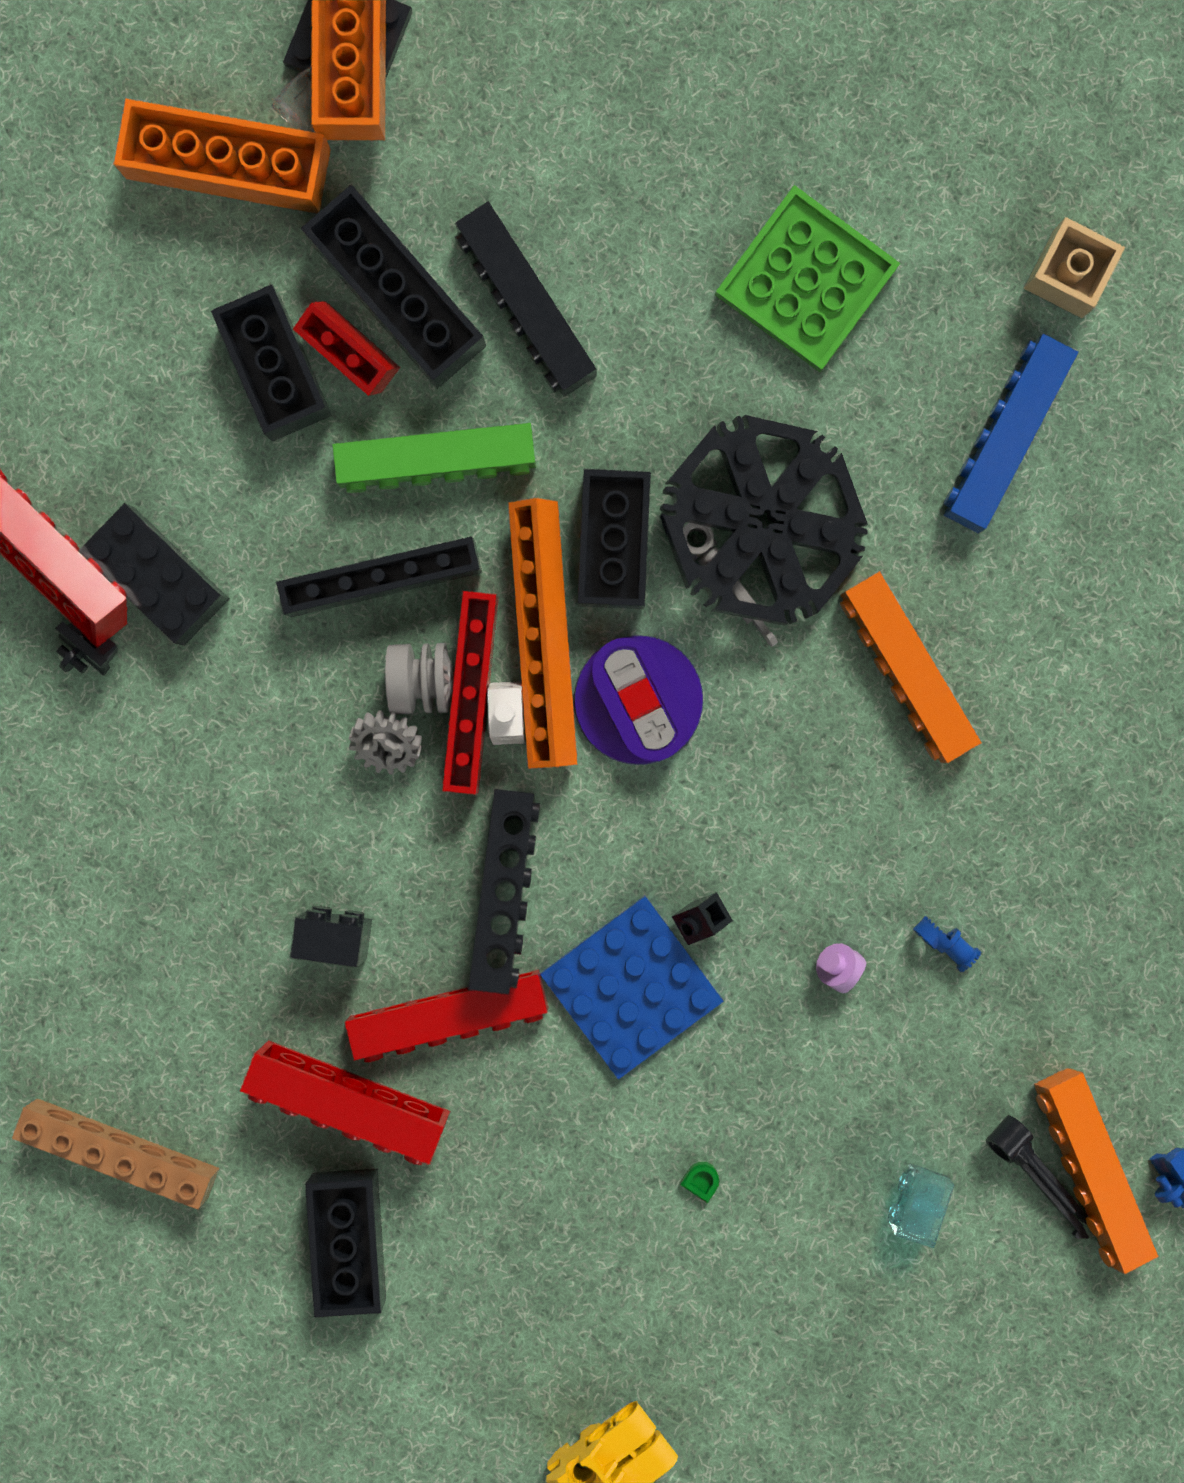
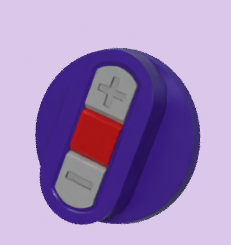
[574,635,703,765]

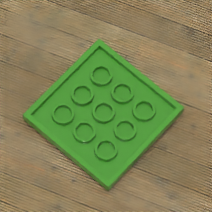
[715,185,900,372]

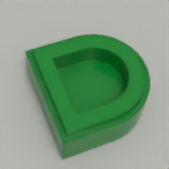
[680,1162,719,1203]

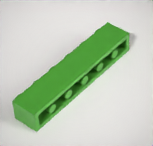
[332,423,536,493]

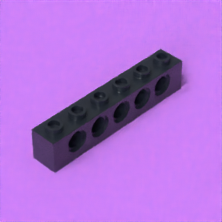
[468,789,540,995]

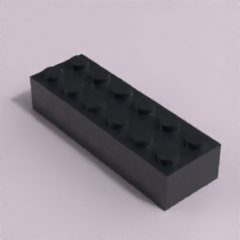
[301,184,486,389]

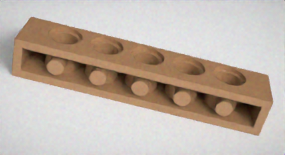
[12,1098,219,1210]

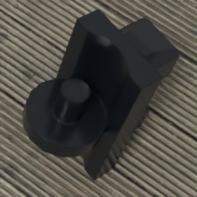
[55,621,118,676]

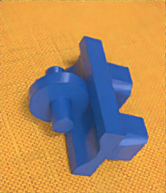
[1149,1148,1184,1208]

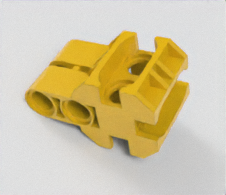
[546,1401,678,1483]

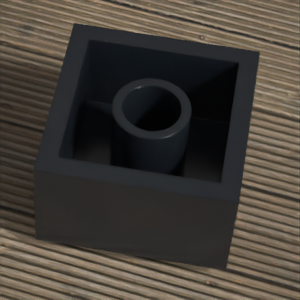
[290,906,372,967]

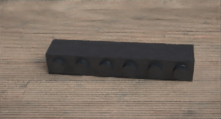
[454,201,597,397]
[276,536,482,617]

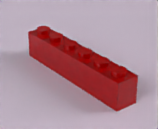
[442,591,499,795]
[345,970,549,1063]

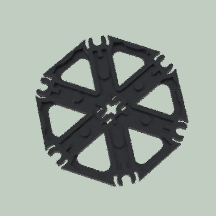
[659,415,868,626]

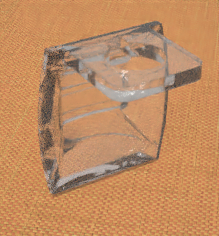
[272,66,315,132]

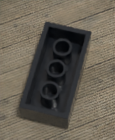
[211,284,332,442]
[578,469,651,609]
[79,503,229,646]
[305,1168,386,1318]

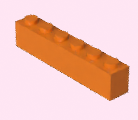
[840,571,982,763]
[1034,1068,1158,1274]

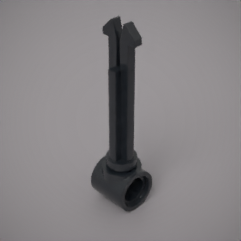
[986,1115,1089,1239]

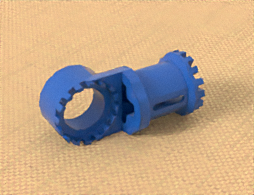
[913,916,981,972]

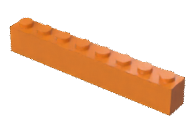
[508,498,578,769]

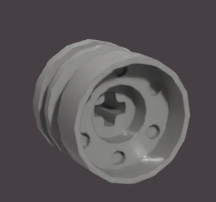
[385,643,453,714]

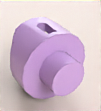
[816,943,866,993]

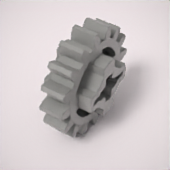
[349,710,422,775]

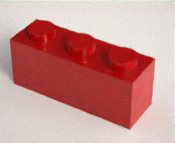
[293,301,401,396]

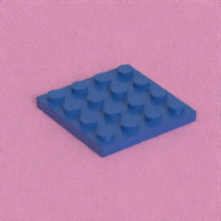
[540,895,724,1080]

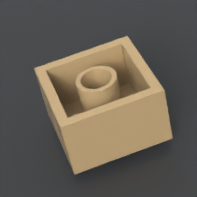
[1024,217,1125,318]

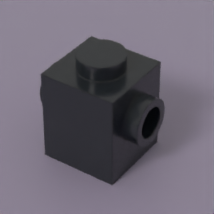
[672,892,733,945]

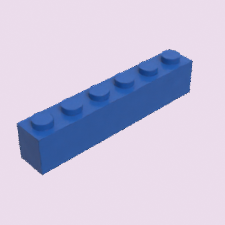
[943,334,1078,533]

